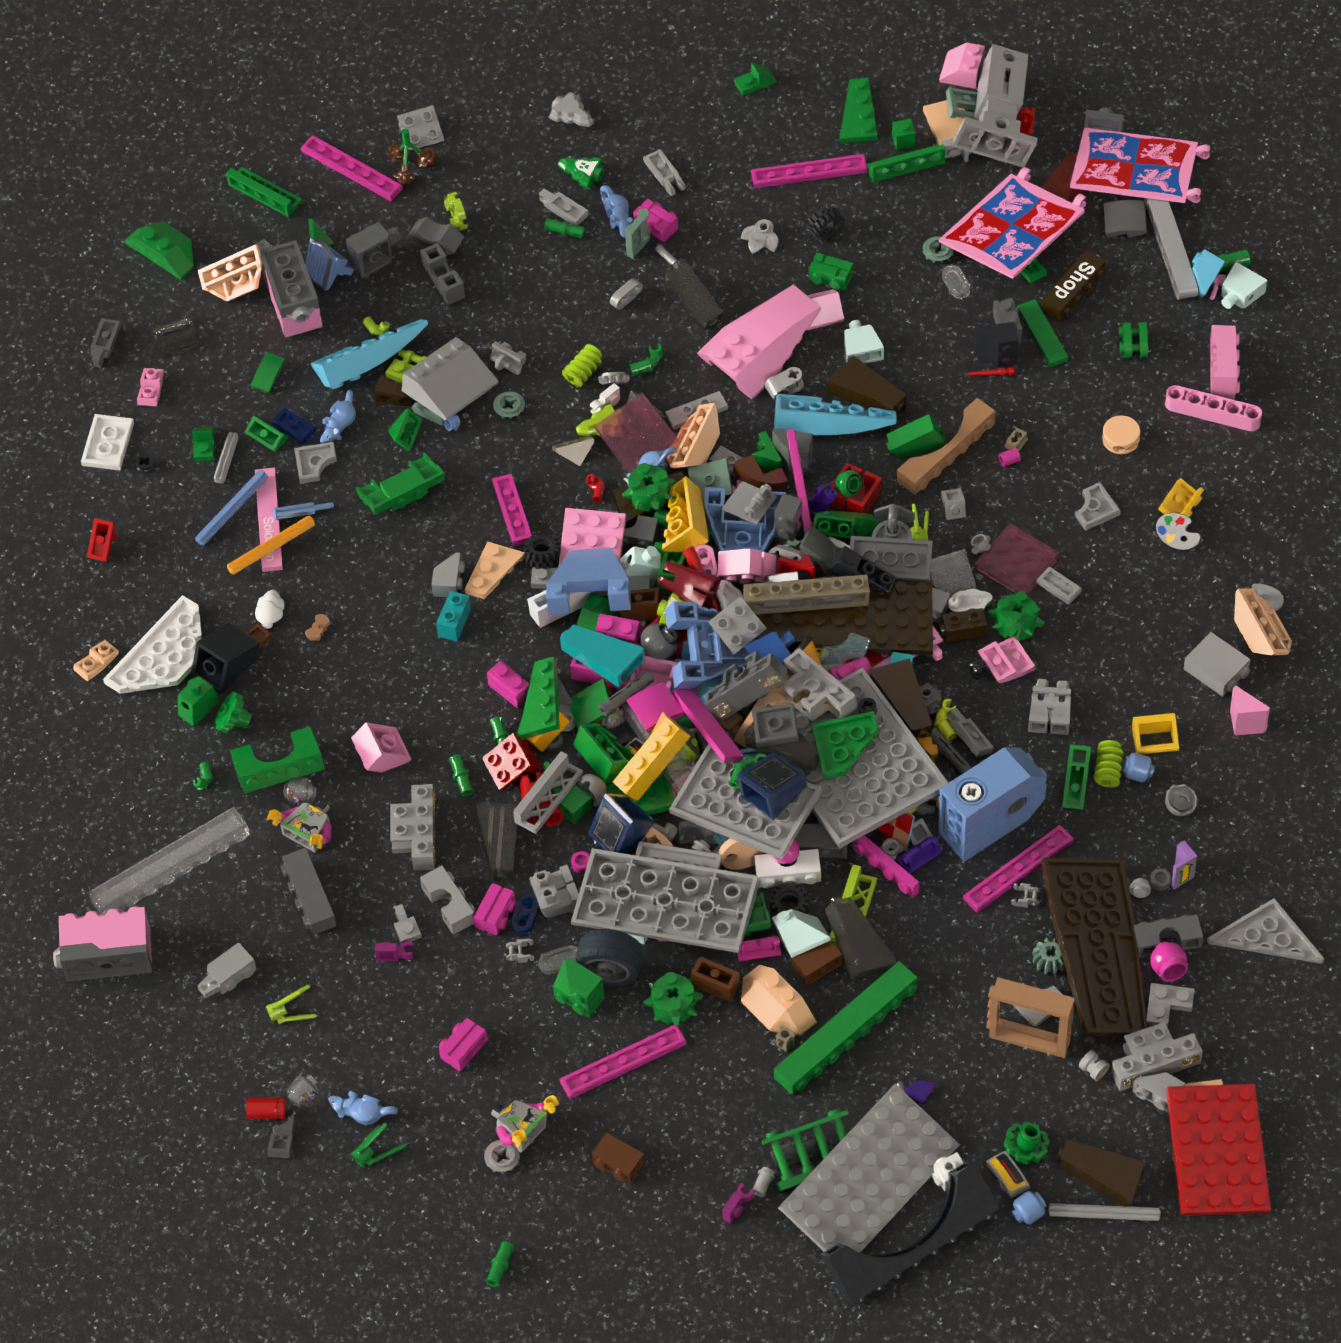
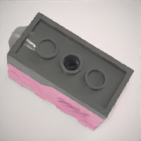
[259,240,322,338]
[53,906,152,982]

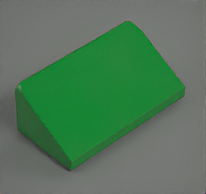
[244,416,289,452]

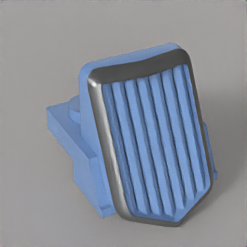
[305,238,354,290]

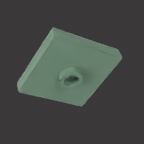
[688,458,733,504]

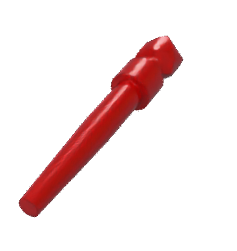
[968,367,1015,376]

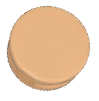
[1102,416,1140,454]

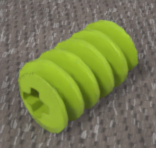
[562,344,602,387]
[1094,740,1124,788]

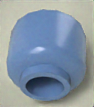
[1122,753,1155,782]
[1012,1191,1046,1224]

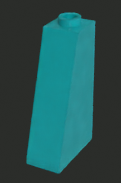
[560,625,645,688]

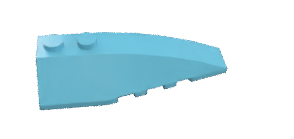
[311,319,428,389]
[774,394,897,435]

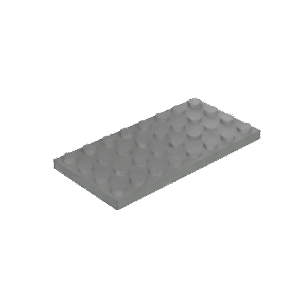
[778,1084,960,1253]

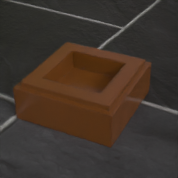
[246,623,273,650]

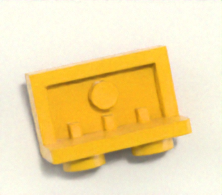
[1158,478,1204,517]

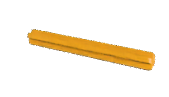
[227,516,315,575]

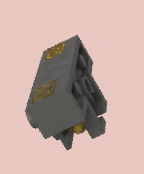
[705,651,787,722]

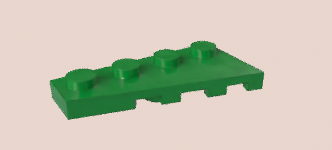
[840,78,877,144]
[518,657,560,740]

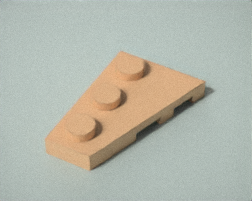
[465,542,525,599]

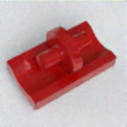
[1016,107,1036,136]

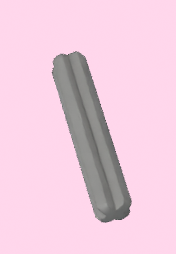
[214,432,239,484]

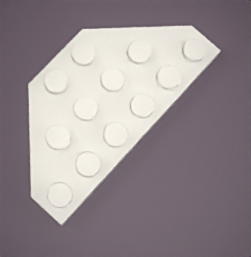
[103,595,202,694]

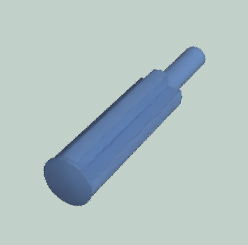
[273,502,334,520]

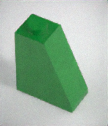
[886,414,948,459]

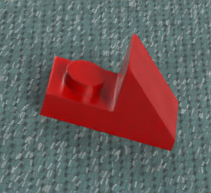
[87,518,117,562]
[777,555,815,579]

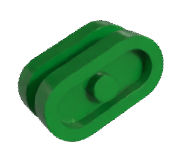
[1119,322,1148,358]

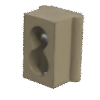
[1004,428,1028,452]
[776,1026,795,1052]

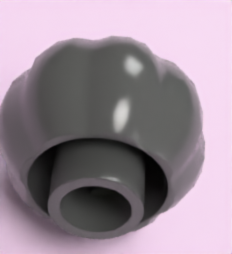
[640,623,678,660]

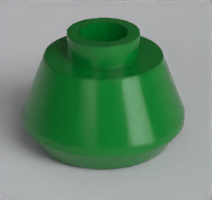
[835,470,861,497]

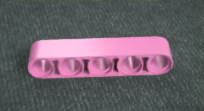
[1165,385,1262,431]

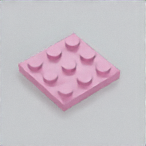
[558,508,626,567]

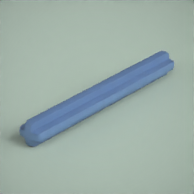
[195,470,268,545]

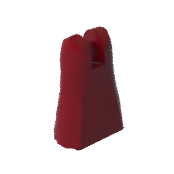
[658,562,721,609]

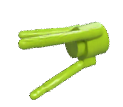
[910,504,929,541]
[266,985,317,1024]

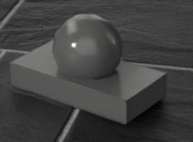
[1084,107,1124,132]

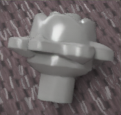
[601,707,624,730]

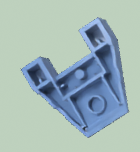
[704,487,786,552]
[546,547,631,615]
[665,602,755,689]

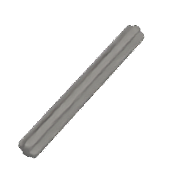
[1049,1203,1160,1221]

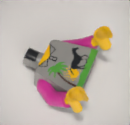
[267,800,332,853]
[491,1095,559,1153]

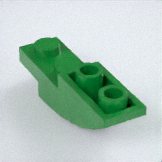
[812,511,889,538]

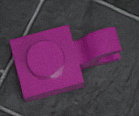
[375,941,413,961]
[722,1183,754,1224]

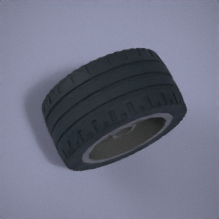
[576,929,643,986]

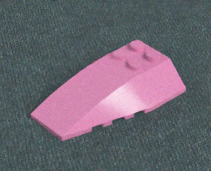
[697,285,821,400]

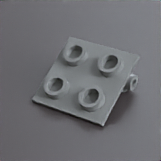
[397,105,445,151]
[722,481,777,525]
[708,596,766,654]

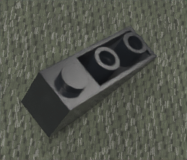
[827,546,896,594]

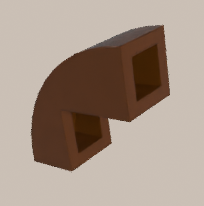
[732,455,788,492]

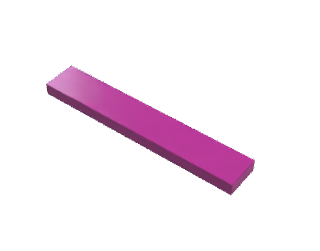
[301,135,403,201]
[751,154,867,189]
[787,429,812,536]
[672,689,744,763]
[963,825,1074,913]
[560,1025,687,1099]

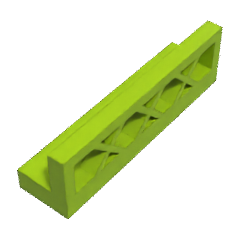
[830,865,877,953]

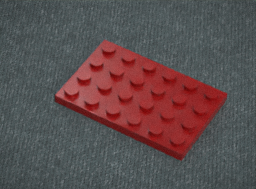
[1166,1084,1271,1216]

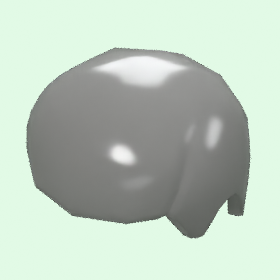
[578,774,607,807]
[1165,784,1197,816]

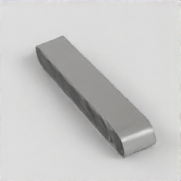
[1144,198,1198,300]

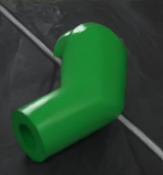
[193,762,213,790]

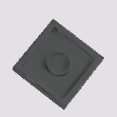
[752,703,799,748]

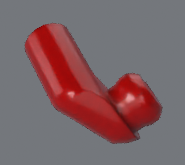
[586,474,605,503]

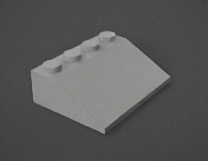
[402,337,498,420]

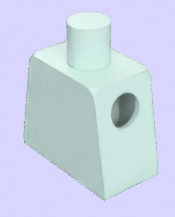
[1221,262,1267,309]
[844,320,884,364]
[618,546,661,587]

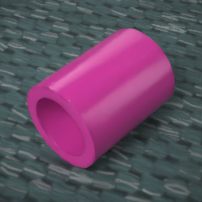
[998,448,1021,467]

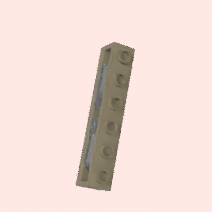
[743,575,870,614]

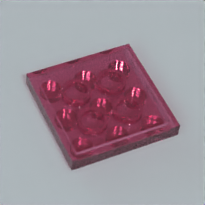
[594,393,678,473]
[974,523,1060,594]

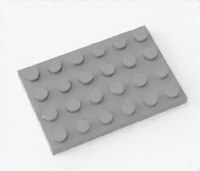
[669,744,822,860]

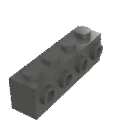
[280,848,336,935]

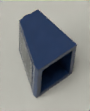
[737,752,807,820]
[588,793,655,855]

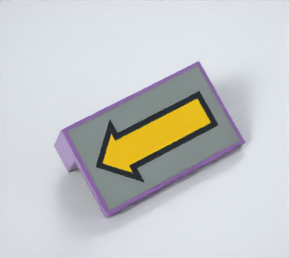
[1171,841,1197,890]

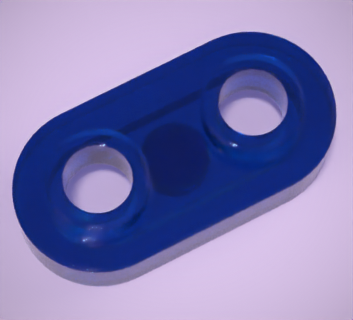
[511,894,539,934]

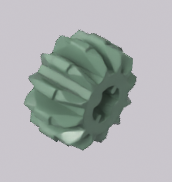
[1032,938,1065,975]

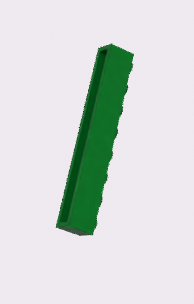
[774,961,917,1096]

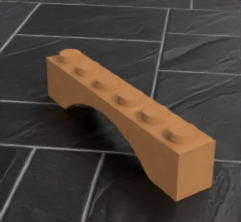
[897,398,995,495]

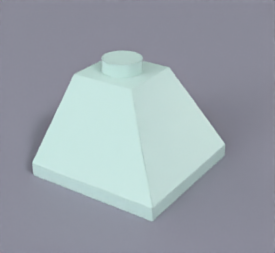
[772,909,831,958]

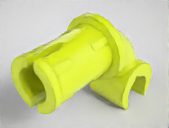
[934,699,957,741]

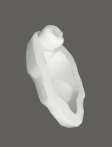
[716,580,743,610]
[255,589,285,629]
[948,589,993,612]

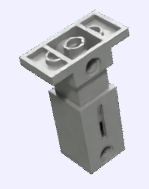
[952,44,1038,167]

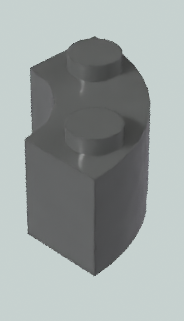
[406,217,464,255]

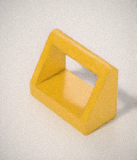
[1132,713,1179,754]

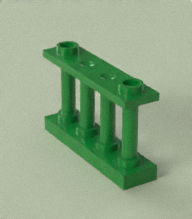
[761,1108,848,1192]

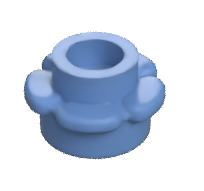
[443,414,460,431]

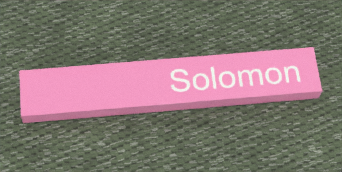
[255,468,283,572]

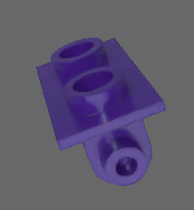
[807,481,837,519]
[896,836,943,874]

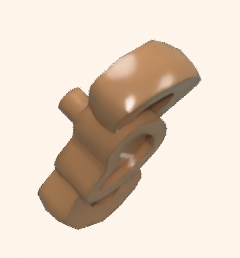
[305,614,330,642]

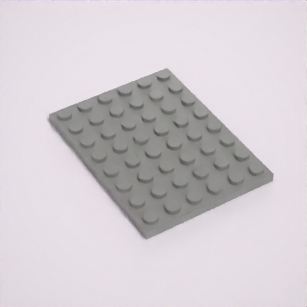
[767,668,948,848]

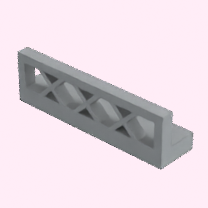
[513,751,583,834]

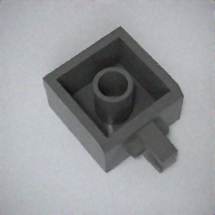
[346,222,401,278]

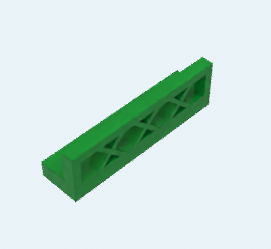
[867,144,945,183]
[226,167,303,217]

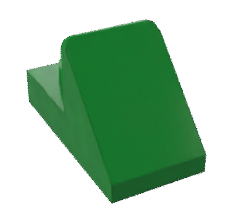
[734,62,776,96]
[192,427,215,462]
[752,431,782,471]

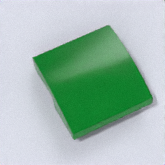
[570,678,616,730]

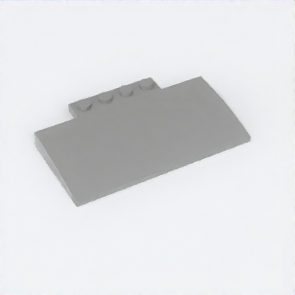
[571,841,759,953]

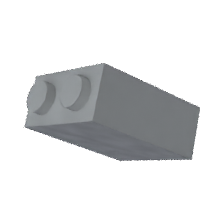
[1184,632,1250,697]

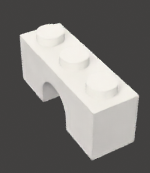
[754,849,821,888]

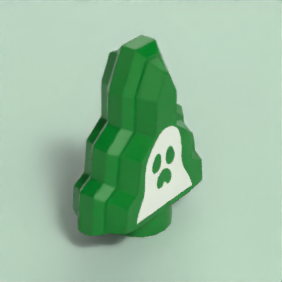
[558,157,604,189]

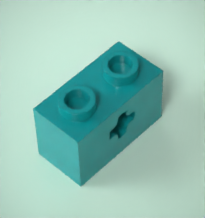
[436,591,471,642]

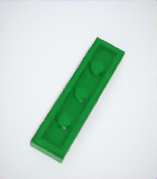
[1017,300,1068,367]

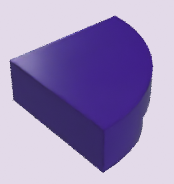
[904,1080,935,1103]

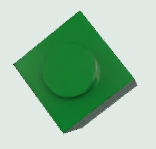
[892,119,915,151]

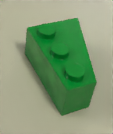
[573,723,634,783]

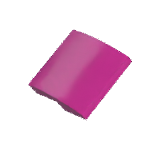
[626,682,685,733]

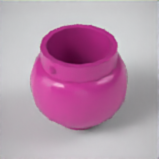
[1150,942,1188,982]

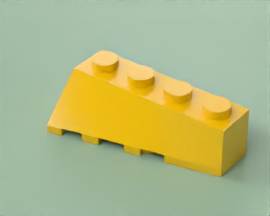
[662,476,709,552]
[613,712,691,801]

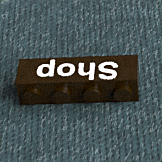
[1041,250,1106,323]

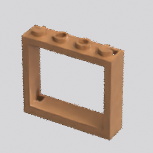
[986,977,1075,1058]

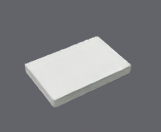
[81,414,134,470]

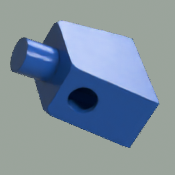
[744,631,796,675]

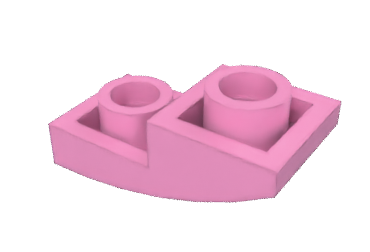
[137,368,164,406]

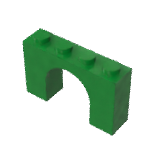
[230,727,325,794]

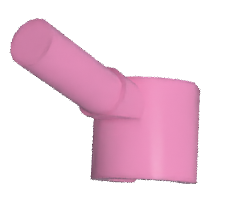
[1210,274,1225,300]

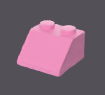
[939,43,985,89]
[352,722,411,773]

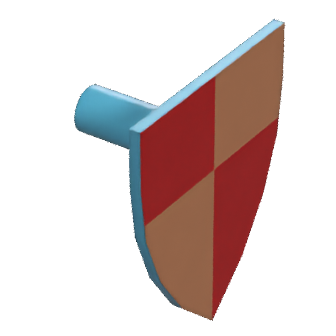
[878,812,915,851]

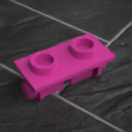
[737,935,781,962]

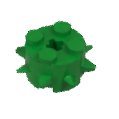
[622,463,676,511]
[988,592,1045,641]
[643,972,703,1026]

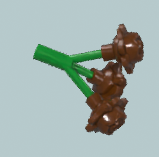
[388,129,436,184]

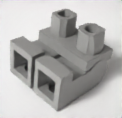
[529,865,579,918]

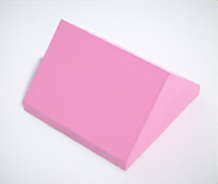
[806,289,844,330]
[1230,686,1270,735]

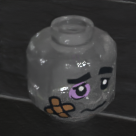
[283,778,316,805]
[287,1075,319,1108]

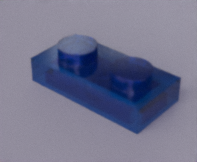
[272,407,316,444]

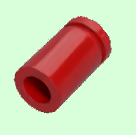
[246,1097,287,1120]

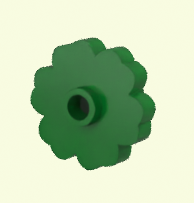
[215,692,251,733]
[1004,1122,1050,1165]

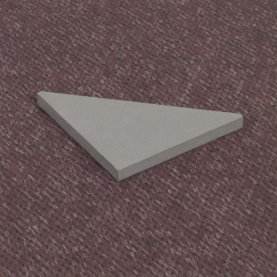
[1207,898,1324,964]

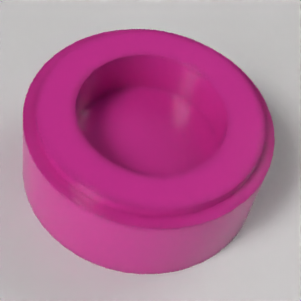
[571,851,590,873]

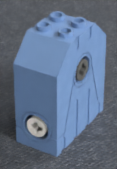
[938,747,1047,862]

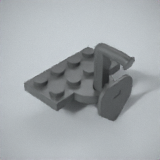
[850,504,933,582]

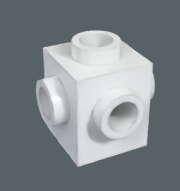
[932,1153,963,1191]

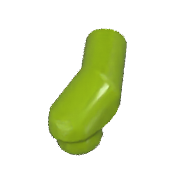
[363,317,390,335]

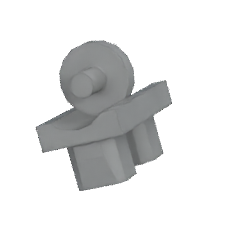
[490,341,527,375]

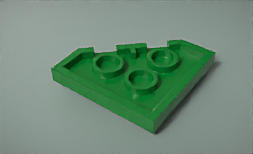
[812,711,879,780]

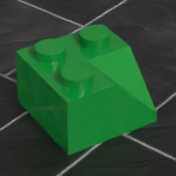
[553,957,604,1017]

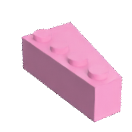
[1210,325,1240,400]

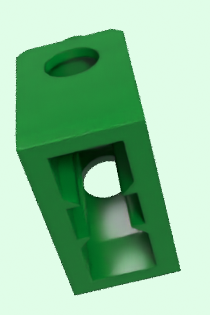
[178,676,220,726]

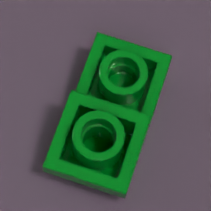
[251,352,285,394]

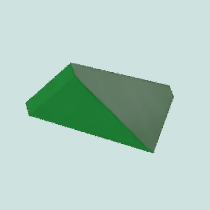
[308,218,334,247]
[388,409,423,452]

